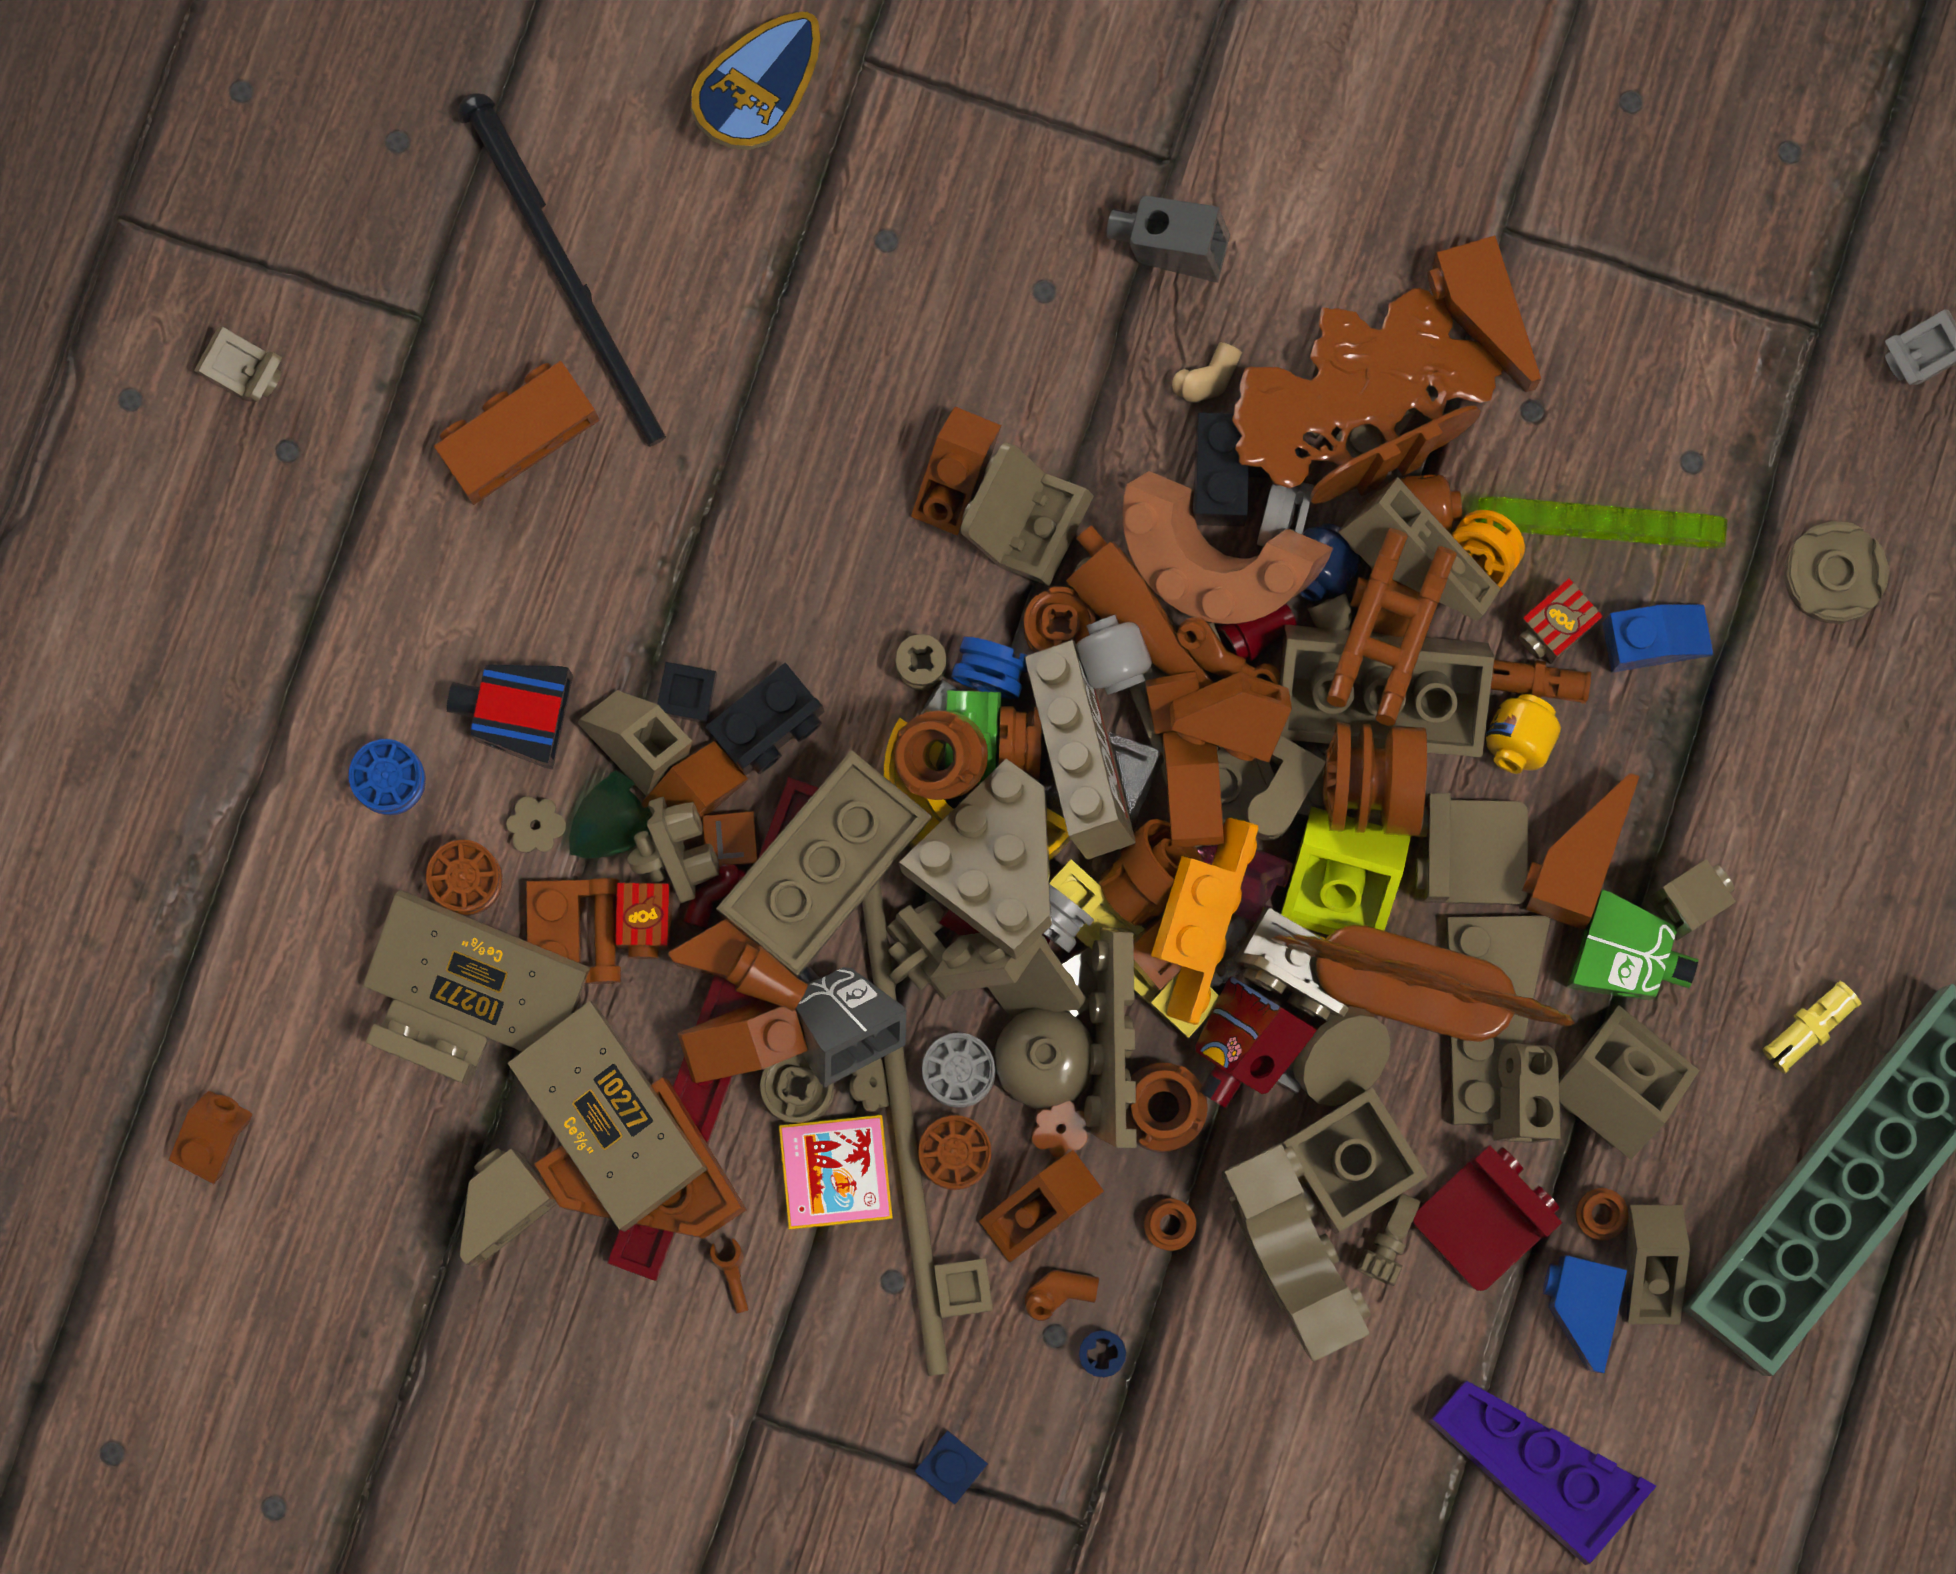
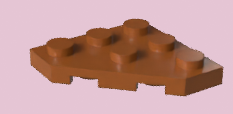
[535,1077,747,1239]

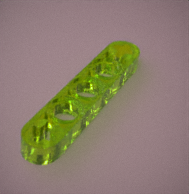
[1476,497,1728,548]

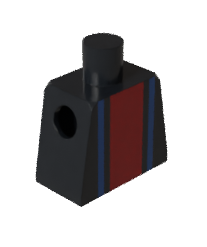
[447,664,573,769]

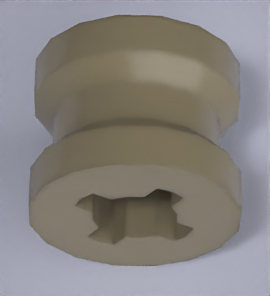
[895,634,947,691]

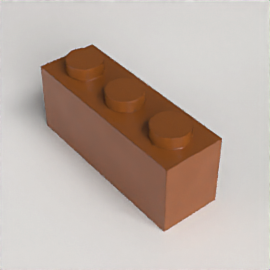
[434,361,600,505]

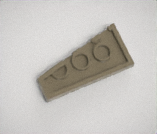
[1446,916,1551,1125]

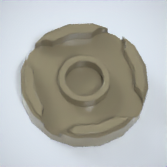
[1784,521,1889,624]
[1294,1006,1391,1106]

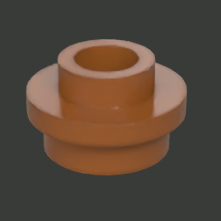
[1575,1188,1628,1240]
[1144,1198,1196,1251]

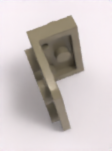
[961,442,1094,586]
[1415,793,1528,905]
[1234,907,1349,1020]
[930,933,1085,1017]

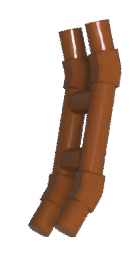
[1327,528,1457,726]

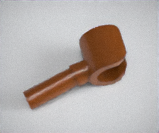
[710,1238,749,1314]

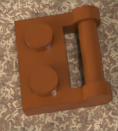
[527,878,621,984]

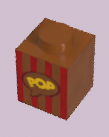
[615,883,673,959]

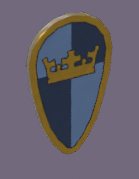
[691,12,820,150]

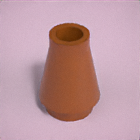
[726,943,808,1012]

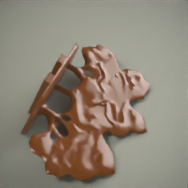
[1232,288,1503,504]
[1271,925,1575,1042]

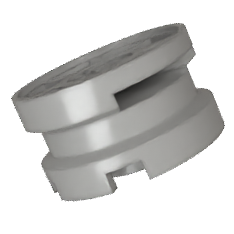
[1257,481,1314,546]
[1043,884,1094,953]
[922,1033,995,1108]

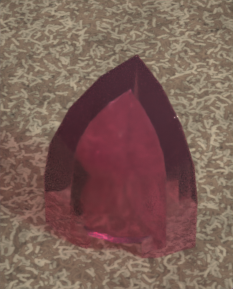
[1197,845,1293,922]

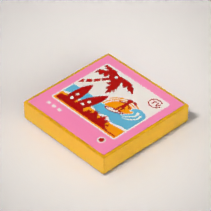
[779,1115,893,1230]

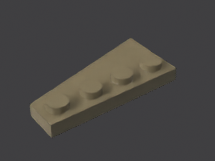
[1084,928,1137,1148]

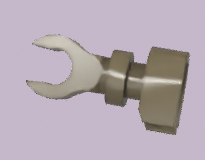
[1356,1193,1421,1286]

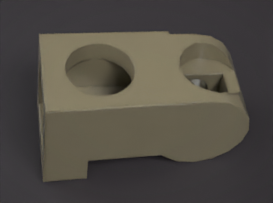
[1245,736,1326,840]
[1493,1043,1561,1143]

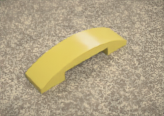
[1049,859,1220,1038]

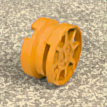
[1451,510,1525,588]

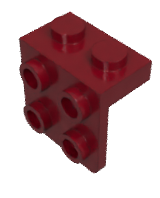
[1413,1145,1563,1291]

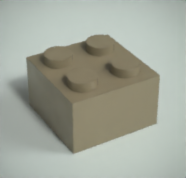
[1282,1087,1428,1234]

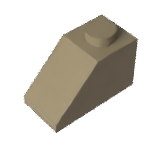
[1648,859,1736,940]
[1626,1205,1690,1325]

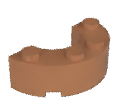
[1123,471,1333,624]

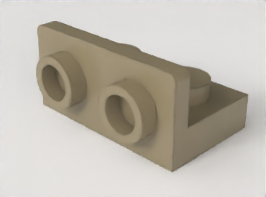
[365,1000,488,1086]

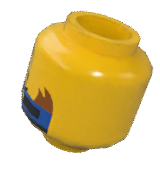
[1485,694,1561,774]

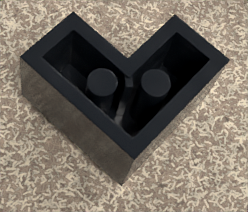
[1194,413,1301,527]

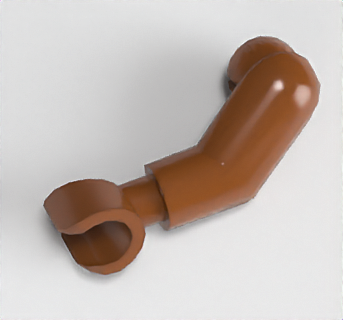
[1177,617,1280,684]

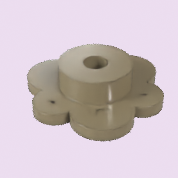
[506,796,567,853]
[850,1058,890,1112]

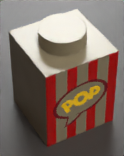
[1517,578,1603,664]

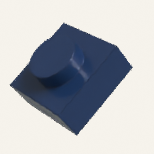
[915,1430,988,1505]

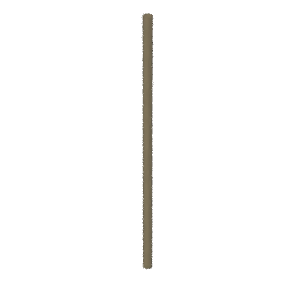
[862,880,949,1376]

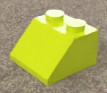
[1281,806,1411,935]

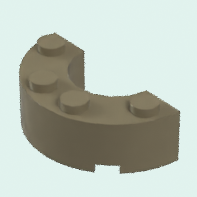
[1222,1144,1371,1362]

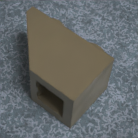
[578,690,693,796]

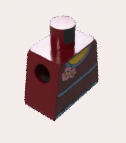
[1195,976,1316,1108]

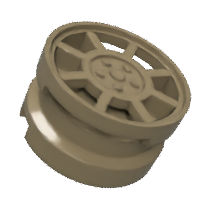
[760,1053,835,1124]

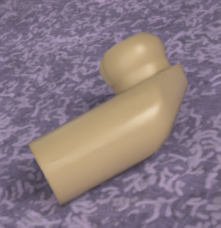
[1172,342,1242,402]

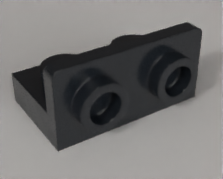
[706,662,825,776]

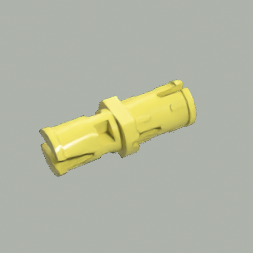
[1762,981,1862,1074]

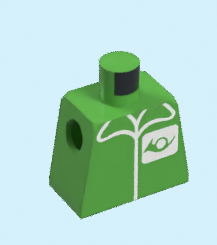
[1567,889,1699,1000]

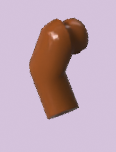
[1025,1270,1099,1321]

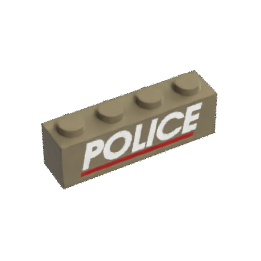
[1025,640,1136,860]

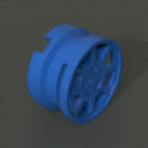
[951,637,1028,700]
[349,739,426,815]

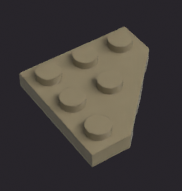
[899,759,1052,960]

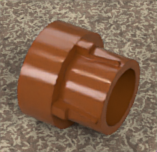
[894,711,988,800]
[1099,819,1204,926]
[1126,1063,1208,1153]

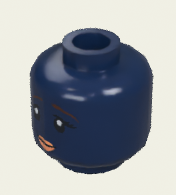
[1299,523,1361,602]

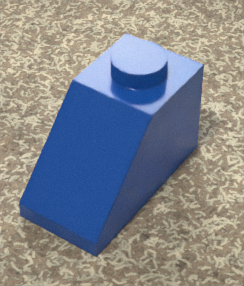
[1602,605,1713,673]
[1543,1255,1627,1373]

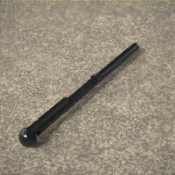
[458,93,666,447]

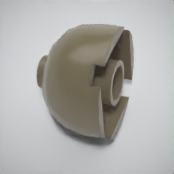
[994,1008,1095,1110]

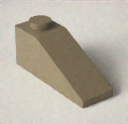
[1339,477,1501,620]

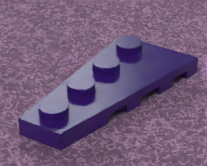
[1429,1381,1656,1565]

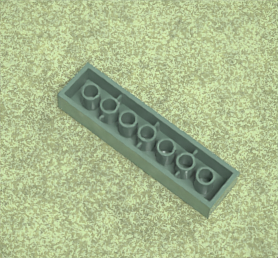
[1682,984,1956,1376]

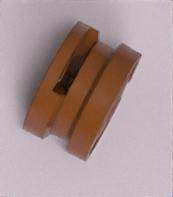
[1024,587,1096,653]
[999,706,1041,779]
[426,840,503,916]
[918,1115,991,1190]

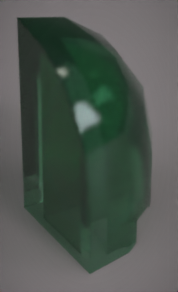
[569,770,653,858]

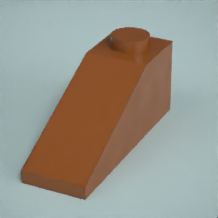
[1427,235,1541,392]
[1522,773,1640,930]

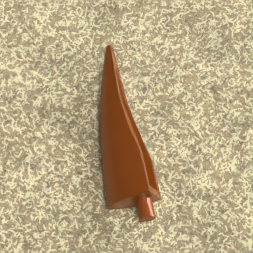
[1066,525,1214,689]

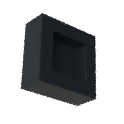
[657,662,717,724]

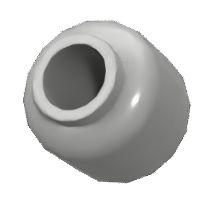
[1076,615,1152,695]

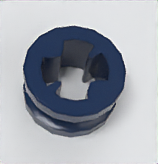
[1079,1330,1127,1378]

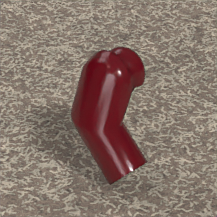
[683,864,746,929]

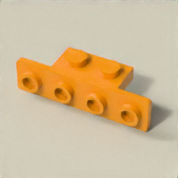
[1151,817,1258,1025]

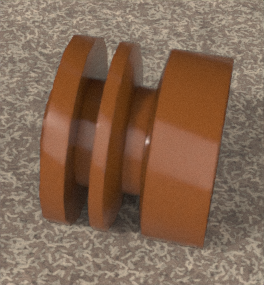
[1323,722,1427,836]

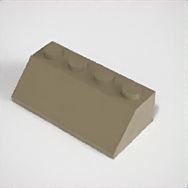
[1278,625,1494,757]

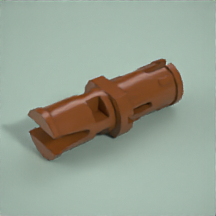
[1491,659,1591,704]

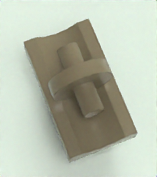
[627,797,719,903]
[886,900,956,1000]

